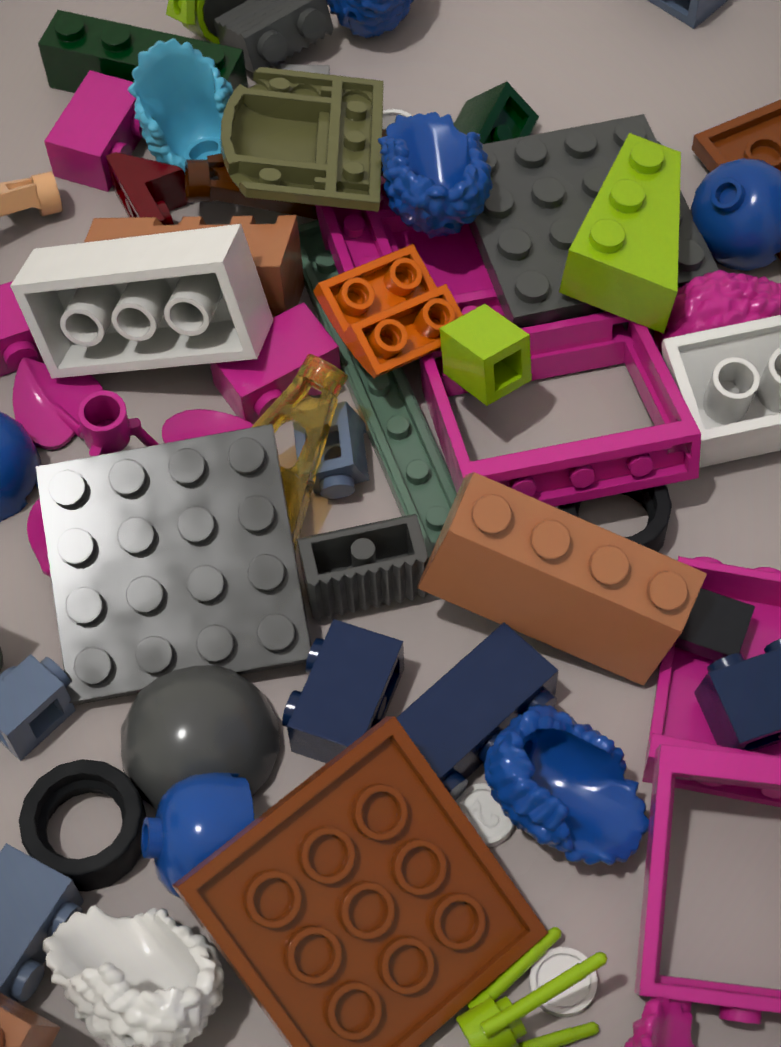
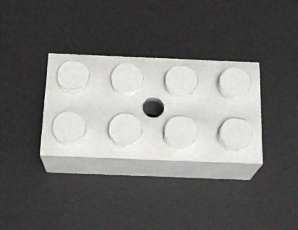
[10,224,274,379]

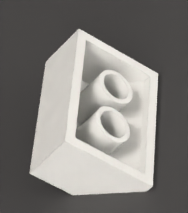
[661,315,781,468]

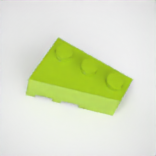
[559,133,681,334]

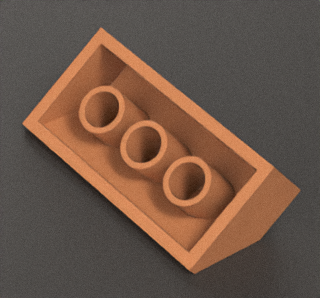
[417,472,707,686]

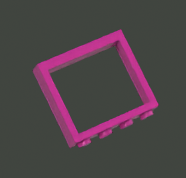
[420,312,701,507]
[635,744,781,1024]

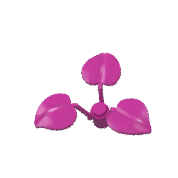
[12,357,257,577]

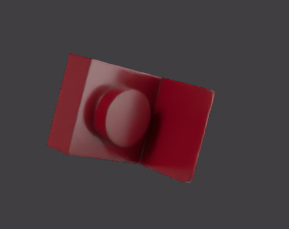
[106,152,189,225]

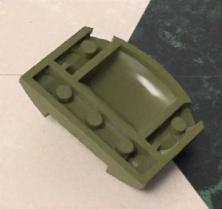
[220,67,384,212]

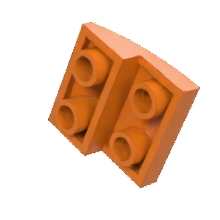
[313,244,463,378]

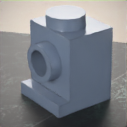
[292,401,369,499]
[0,654,76,761]

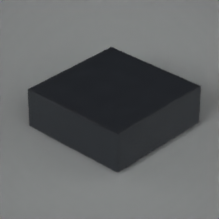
[675,588,755,661]

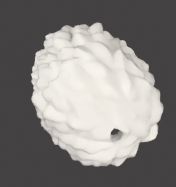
[42,905,225,1047]

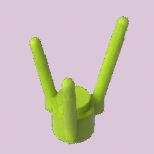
[456,927,607,1047]

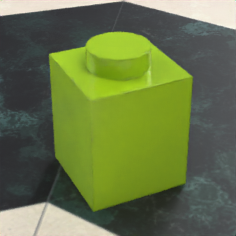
[439,304,532,406]

